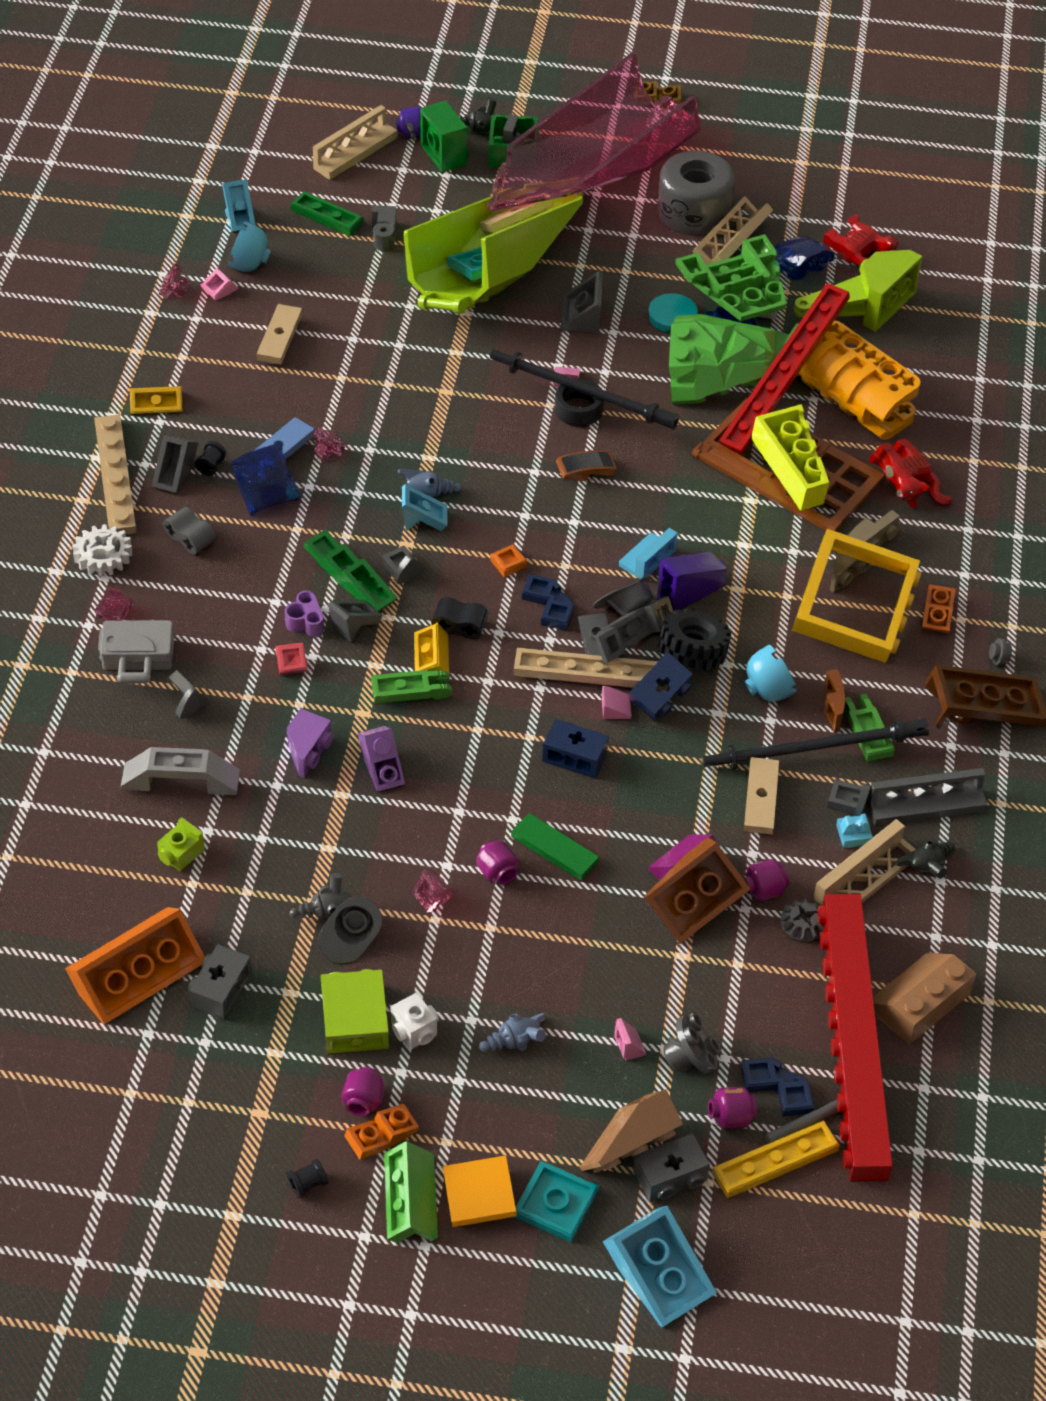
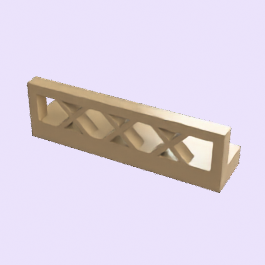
[313,105,398,180]
[692,196,773,265]
[813,819,916,906]

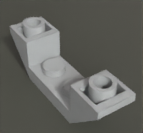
[121,747,240,795]

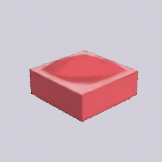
[276,642,307,675]

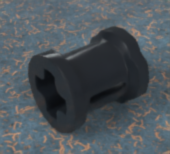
[194,441,227,476]
[287,1159,329,1198]

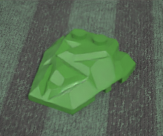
[675,234,786,321]
[669,314,776,405]

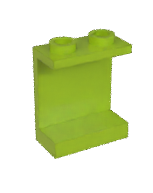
[321,969,389,1054]

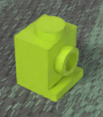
[157,817,205,871]

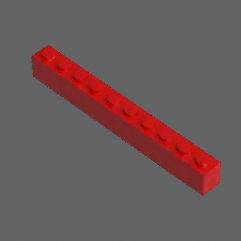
[817,894,892,1181]

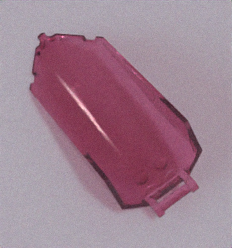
[487,53,701,211]

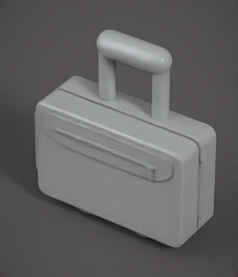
[98,619,174,684]

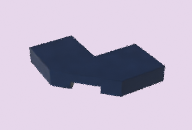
[522,574,575,631]
[741,1057,815,1116]

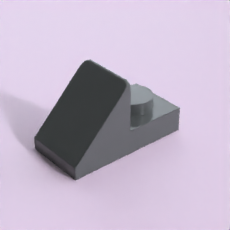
[328,600,383,642]

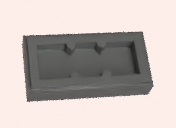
[578,613,608,656]

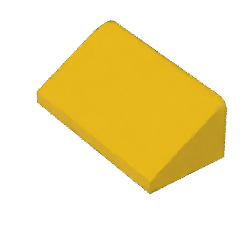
[130,386,183,414]
[414,623,449,673]

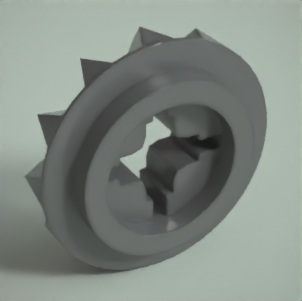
[780,898,824,941]

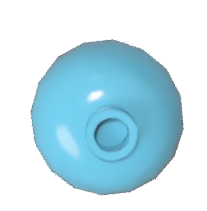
[227,221,271,272]
[745,644,797,702]

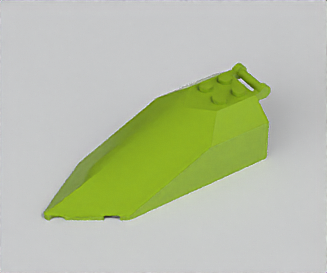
[404,180,583,314]

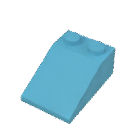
[603,1206,717,1327]

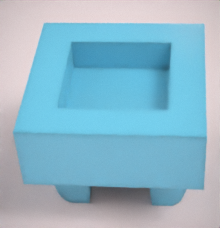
[836,814,873,848]

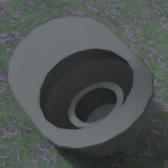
[593,575,655,616]
[319,897,382,964]

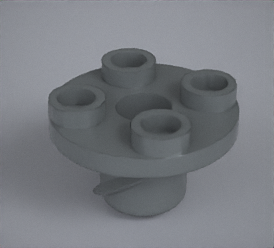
[664,1012,721,1074]

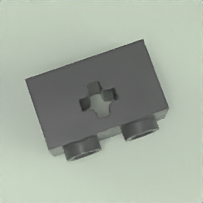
[188,944,252,1020]
[633,1134,710,1202]

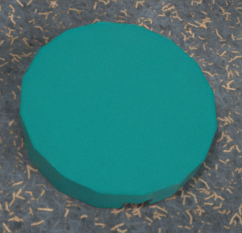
[648,293,698,333]

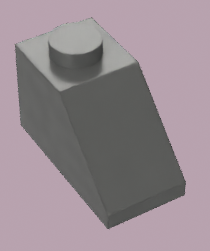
[152,435,198,493]

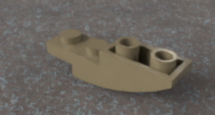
[830,510,900,593]

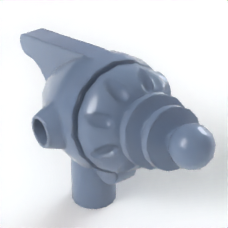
[398,469,461,498]
[479,1013,546,1052]

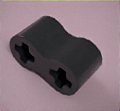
[431,597,489,639]

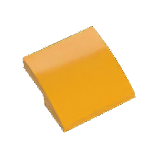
[443,1155,517,1227]

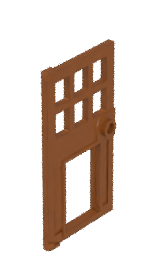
[691,398,885,532]

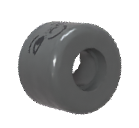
[657,150,735,236]

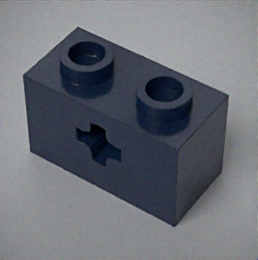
[629,652,693,721]
[542,719,609,779]

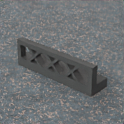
[867,768,988,826]

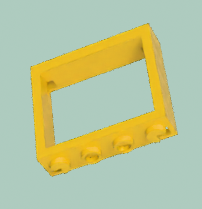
[792,529,922,663]

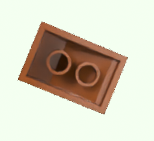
[644,837,751,944]

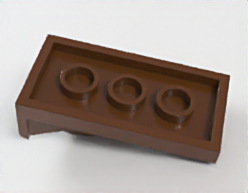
[924,664,1046,729]

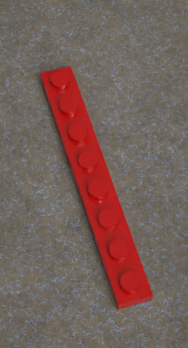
[719,283,850,456]

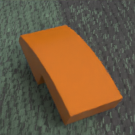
[922,584,956,634]
[345,1103,419,1160]

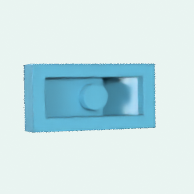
[222,179,256,232]
[402,484,447,531]

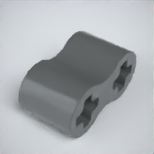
[163,507,217,555]

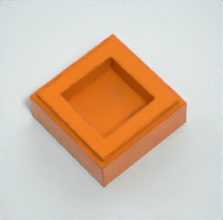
[490,544,527,578]

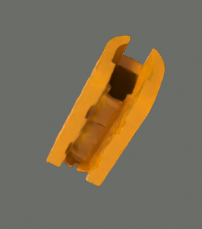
[797,320,921,440]

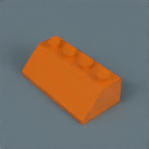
[65,907,205,1024]

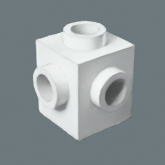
[391,992,439,1050]

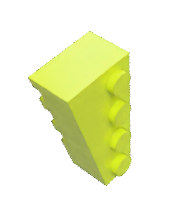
[751,404,829,511]

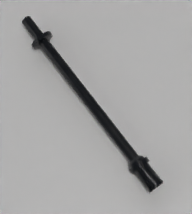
[490,349,680,430]
[702,718,929,770]

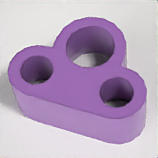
[285,591,324,637]

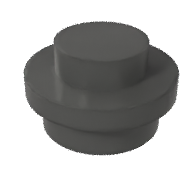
[989,638,1012,666]

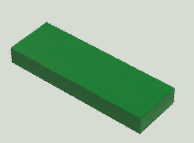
[290,191,364,236]
[511,813,599,881]

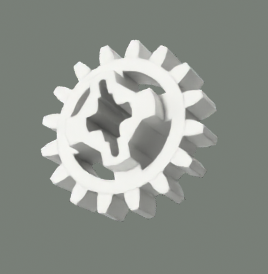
[72,524,132,576]

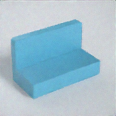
[619,528,678,579]

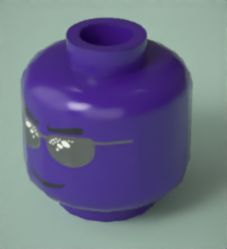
[396,106,422,139]

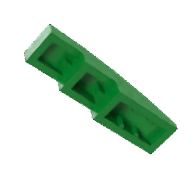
[304,529,398,612]

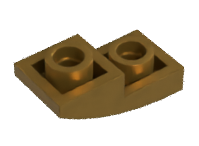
[634,81,683,108]

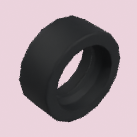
[555,379,604,426]

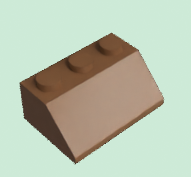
[873,953,977,1045]

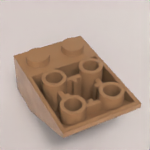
[580,1089,683,1173]

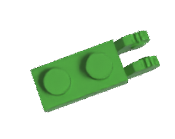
[371,670,452,704]
[844,694,895,762]

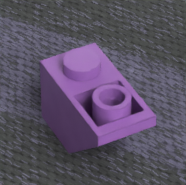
[287,708,334,778]
[357,726,405,791]

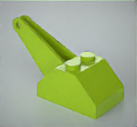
[794,250,922,332]

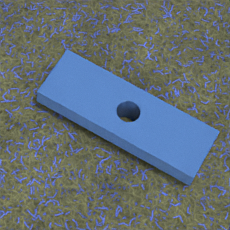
[243,417,315,478]

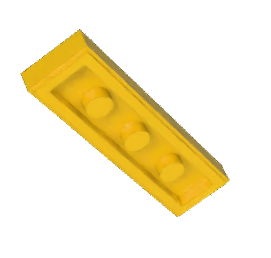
[712,1121,840,1198]

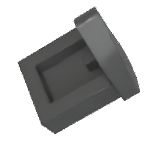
[503,114,525,144]
[382,546,424,584]
[168,670,207,719]
[827,779,871,816]

